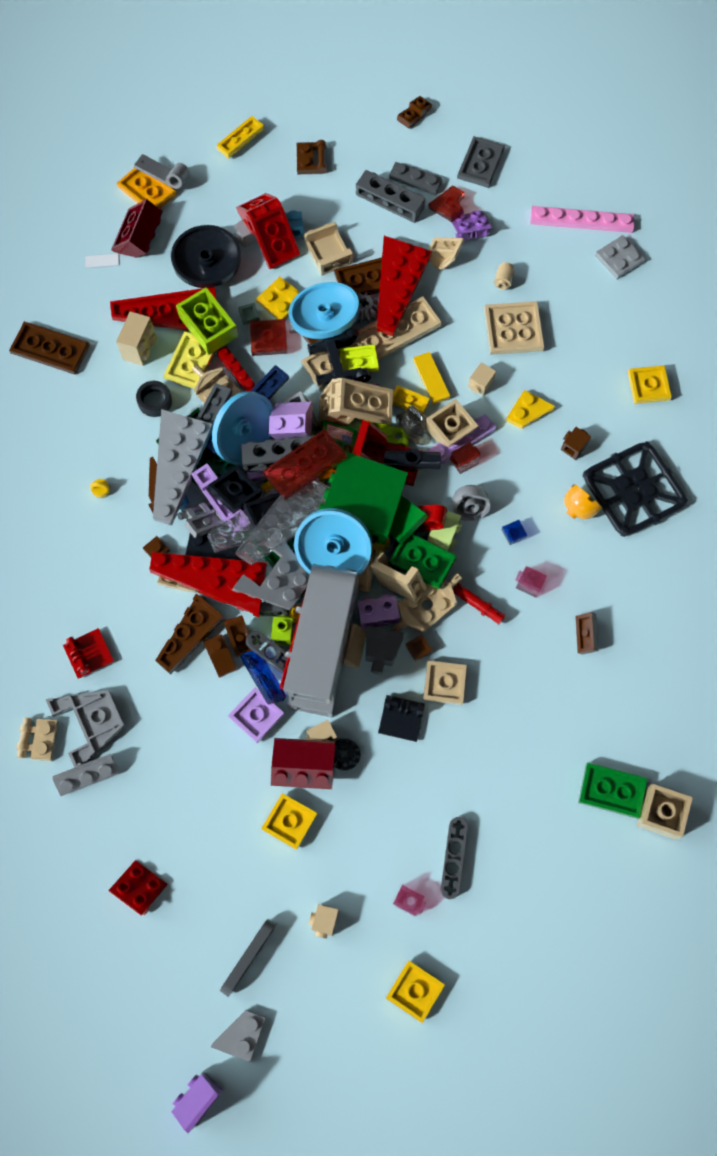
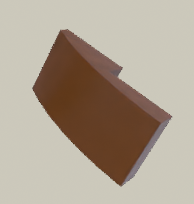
[397,96,432,129]

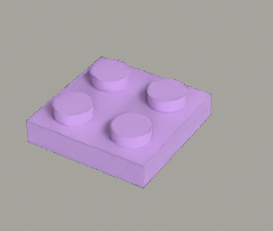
[228,687,285,744]

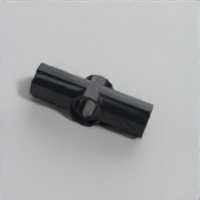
[384,448,441,471]

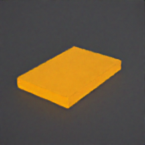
[116,168,177,209]

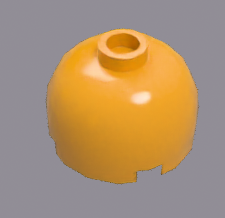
[564,484,602,520]

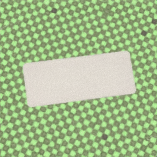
[85,254,119,268]

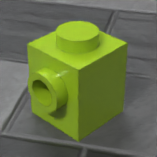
[271,615,294,646]

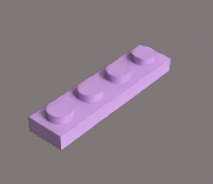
[426,414,496,465]

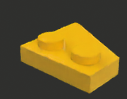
[506,390,555,429]

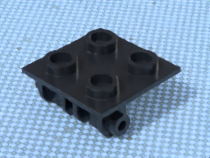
[378,695,425,742]

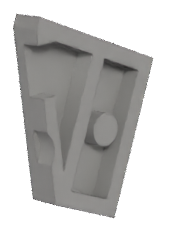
[211,1010,266,1062]

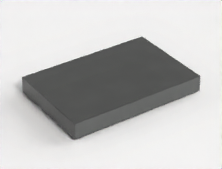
[457,136,505,188]

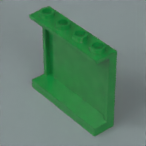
[319,451,408,545]

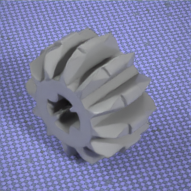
[357,292,378,323]

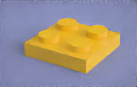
[256,276,300,322]
[628,365,672,404]
[261,793,318,850]
[386,960,445,1023]

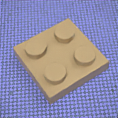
[423,661,467,705]

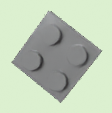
[595,235,645,280]

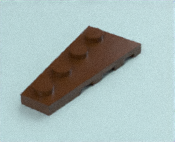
[155,594,225,675]

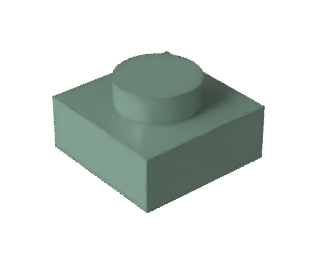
[238,303,260,325]

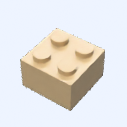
[116,312,157,366]
[637,784,693,840]

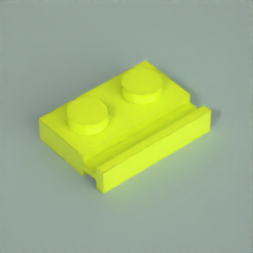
[339,344,379,372]

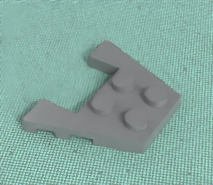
[232,530,309,610]
[46,690,125,768]

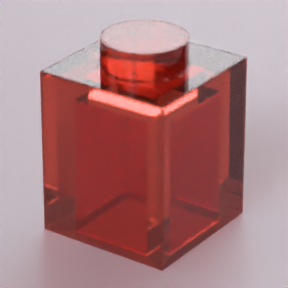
[450,442,480,474]

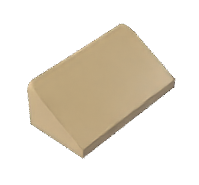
[344,623,366,668]

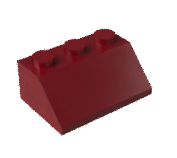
[111,199,163,258]
[271,738,335,790]

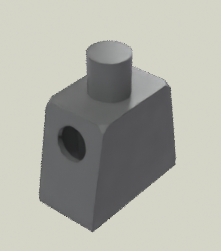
[365,625,404,674]

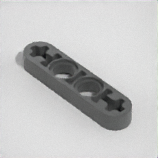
[440,817,468,900]
[220,919,277,997]

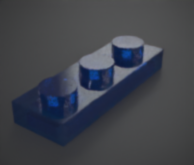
[240,651,286,704]

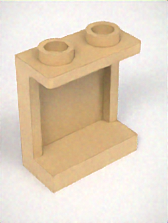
[304,222,353,276]
[370,552,427,604]

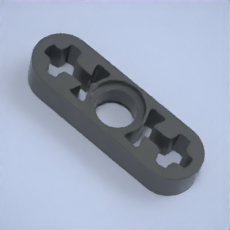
[246,631,287,673]

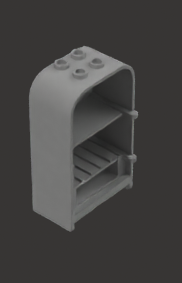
[283,564,359,717]

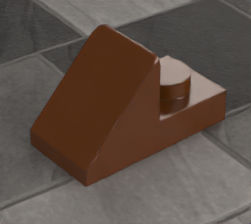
[224,615,253,657]
[203,634,237,678]

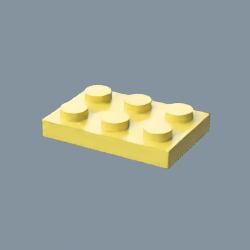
[163,331,215,389]

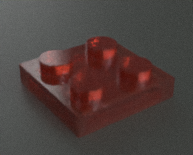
[250,319,288,356]

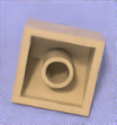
[425,399,478,447]

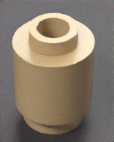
[494,262,515,290]

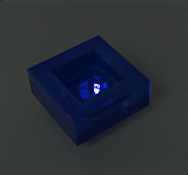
[501,520,528,545]

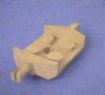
[192,364,242,403]
[392,573,462,633]

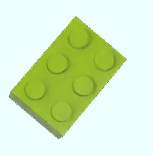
[176,287,238,355]

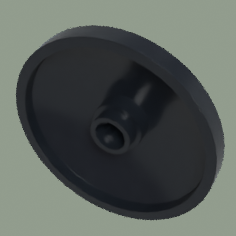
[171,225,241,288]

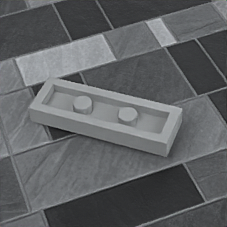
[53,753,119,796]

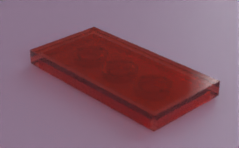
[263,429,347,500]

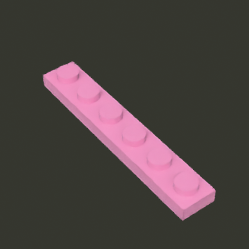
[530,206,634,233]

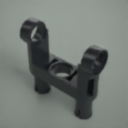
[307,328,371,387]

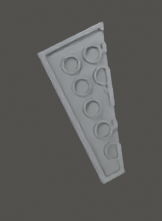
[153,409,213,526]

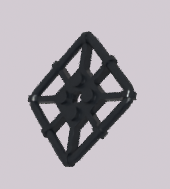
[582,441,689,537]

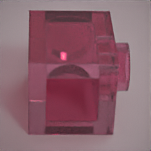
[515,566,547,598]

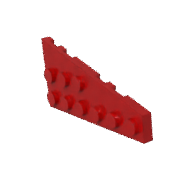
[149,552,267,618]

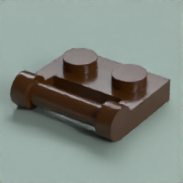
[296,140,327,175]

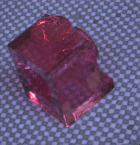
[392,884,426,917]

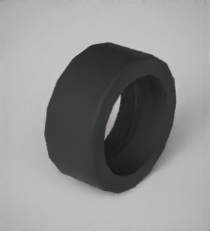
[136,380,172,417]

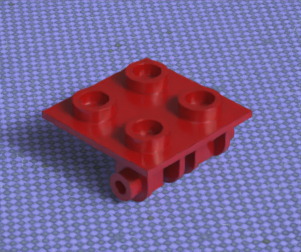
[63,628,114,679]
[108,860,168,916]

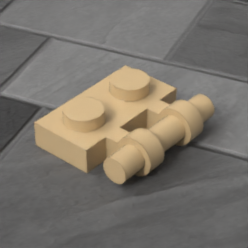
[16,718,59,761]

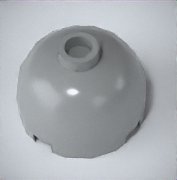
[452,485,490,521]

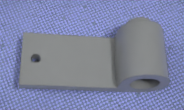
[134,154,190,189]

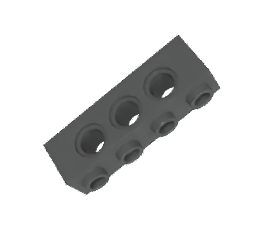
[356,170,425,223]
[241,435,320,473]

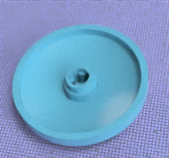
[289,282,360,339]
[212,391,273,465]
[294,508,372,575]

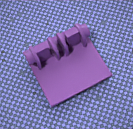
[449,211,492,240]

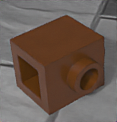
[561,427,591,460]

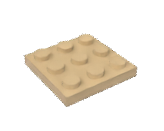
[484,301,544,355]

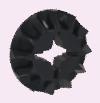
[334,738,361,771]

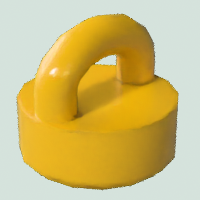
[90,479,110,498]

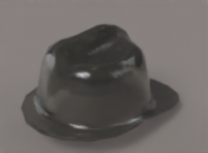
[396,405,432,446]

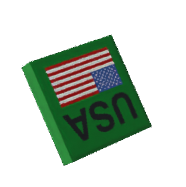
[318,420,357,459]

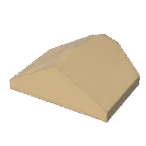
[428,237,465,270]

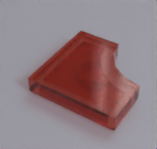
[428,185,465,222]

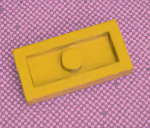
[392,385,430,416]

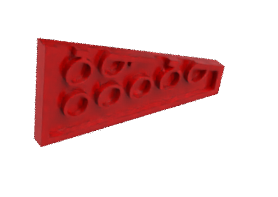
[377,235,432,336]
[110,287,217,331]

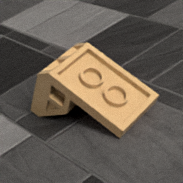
[318,378,393,428]

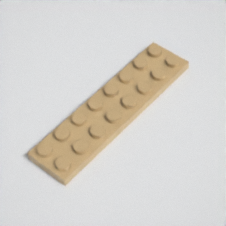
[301,296,442,391]

